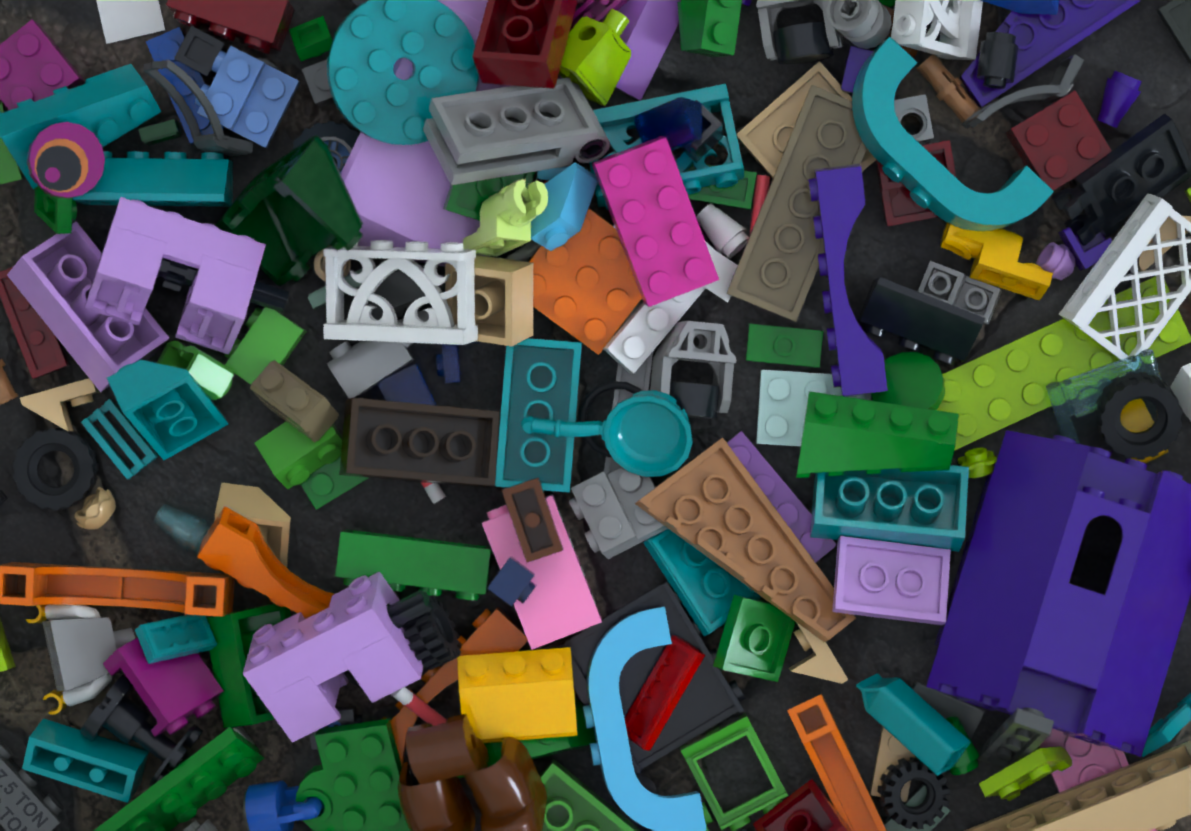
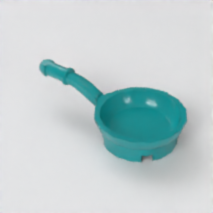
[521,390,693,477]

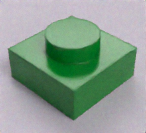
[289,16,333,62]

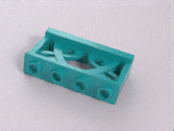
[589,84,744,210]

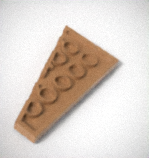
[634,437,856,642]

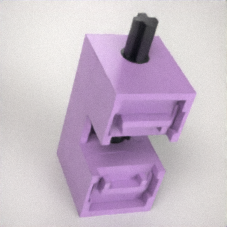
[84,197,289,355]
[243,571,432,742]

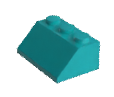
[107,360,228,461]

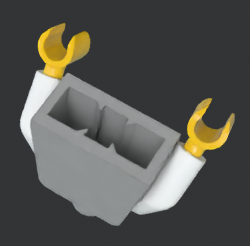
[26,605,135,715]

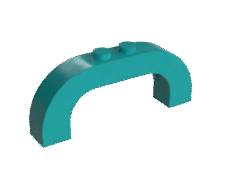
[852,37,1054,231]

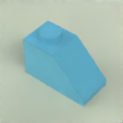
[531,162,598,251]

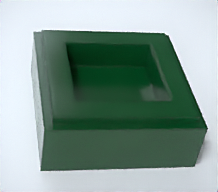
[138,119,183,146]

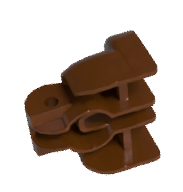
[397,714,547,831]

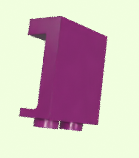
[103,638,223,737]

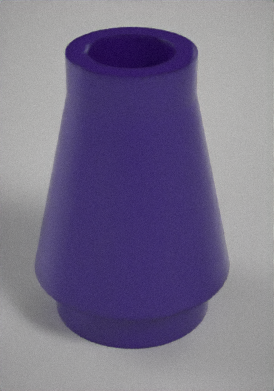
[1097,70,1142,128]

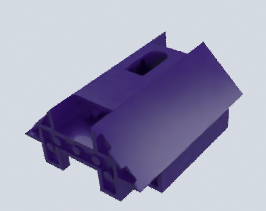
[926,430,1191,757]

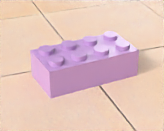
[7,221,170,392]

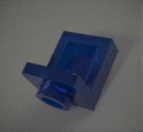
[436,341,480,384]

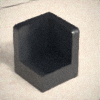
[174,26,229,80]
[670,100,723,163]

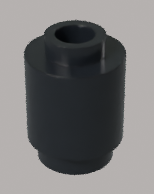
[976,32,1019,89]

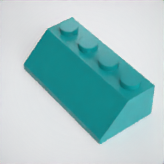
[73,151,233,207]

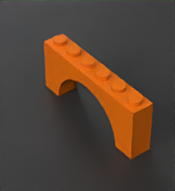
[0,562,235,617]

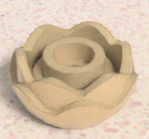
[75,487,116,530]

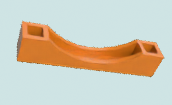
[197,506,334,619]
[381,607,528,766]
[787,694,887,831]

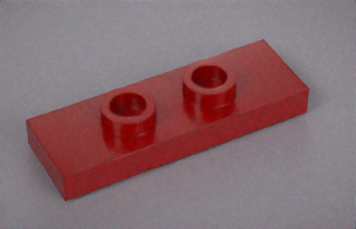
[624,635,705,751]

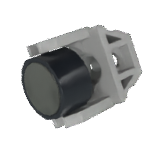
[756,0,843,65]
[650,321,736,419]

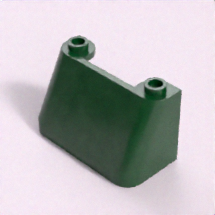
[215,135,363,286]

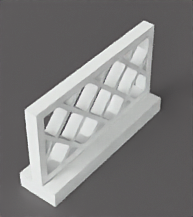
[1059,193,1191,369]

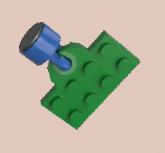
[243,719,410,831]

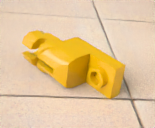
[940,222,1053,301]

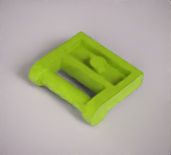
[979,746,1072,801]

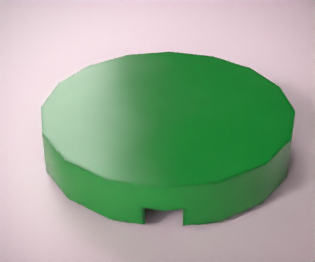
[871,352,945,410]

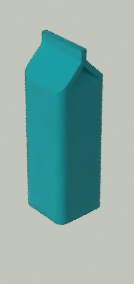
[856,673,971,776]

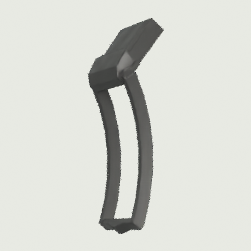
[961,54,1084,129]
[143,60,253,157]

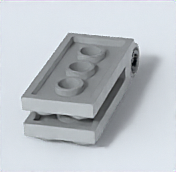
[423,77,610,185]

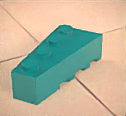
[0,64,162,189]

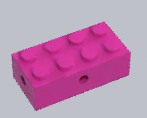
[591,136,719,307]

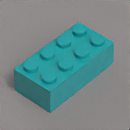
[495,338,582,493]
[810,465,969,552]

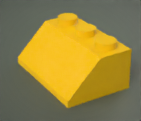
[457,647,578,743]

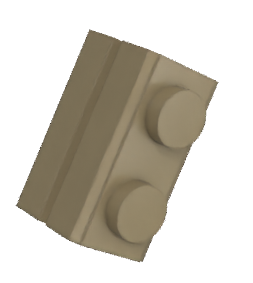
[250,360,339,443]

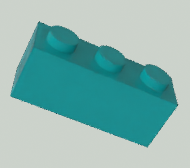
[22,718,149,803]

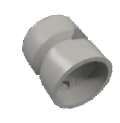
[826,0,892,49]

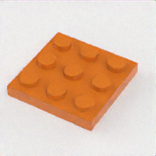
[528,207,642,355]

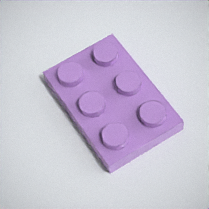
[832,536,951,626]

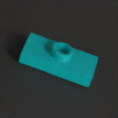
[135,615,217,664]

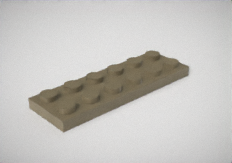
[726,85,867,322]

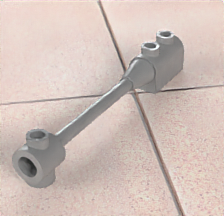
[327,240,540,399]

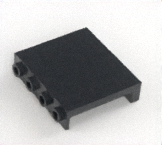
[553,581,746,775]

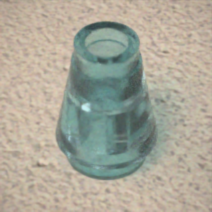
[154,504,210,553]

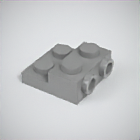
[569,467,668,559]

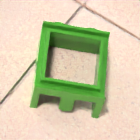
[680,713,788,831]

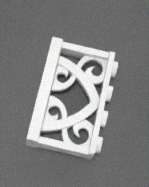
[891,0,983,60]
[323,240,478,345]

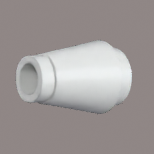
[696,203,749,259]

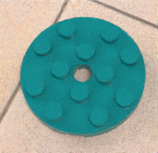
[327,0,479,145]

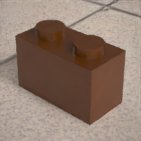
[502,477,563,563]

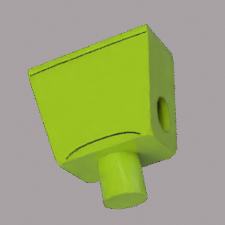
[559,9,631,106]

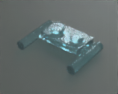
[1046,349,1163,444]

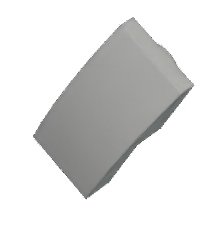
[918,261,1002,325]

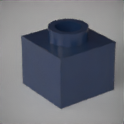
[487,556,536,606]

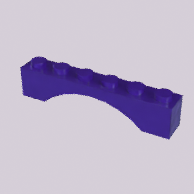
[809,164,888,396]

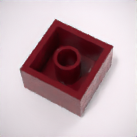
[1006,90,1112,191]

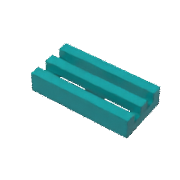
[81,399,158,480]

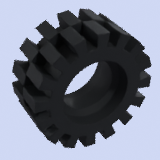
[401,595,461,670]
[877,757,950,830]

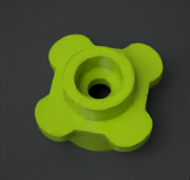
[957,448,997,478]

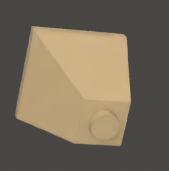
[215,483,291,568]

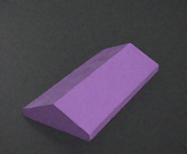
[615,0,681,101]

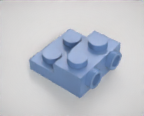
[195,45,300,149]

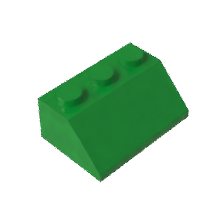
[206,604,291,728]

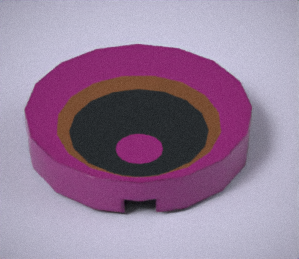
[27,122,105,199]

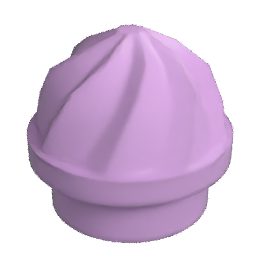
[1036,242,1075,280]

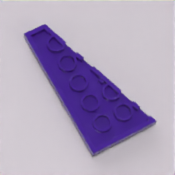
[960,0,1141,108]

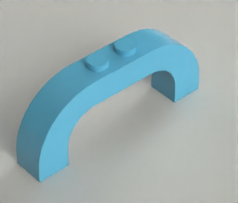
[583,607,707,831]

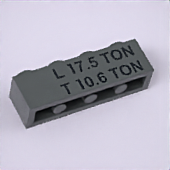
[0,740,66,831]

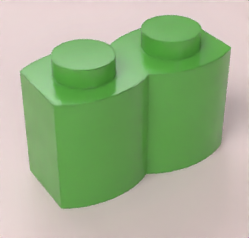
[157,341,234,400]

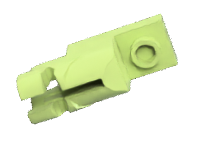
[463,179,548,257]

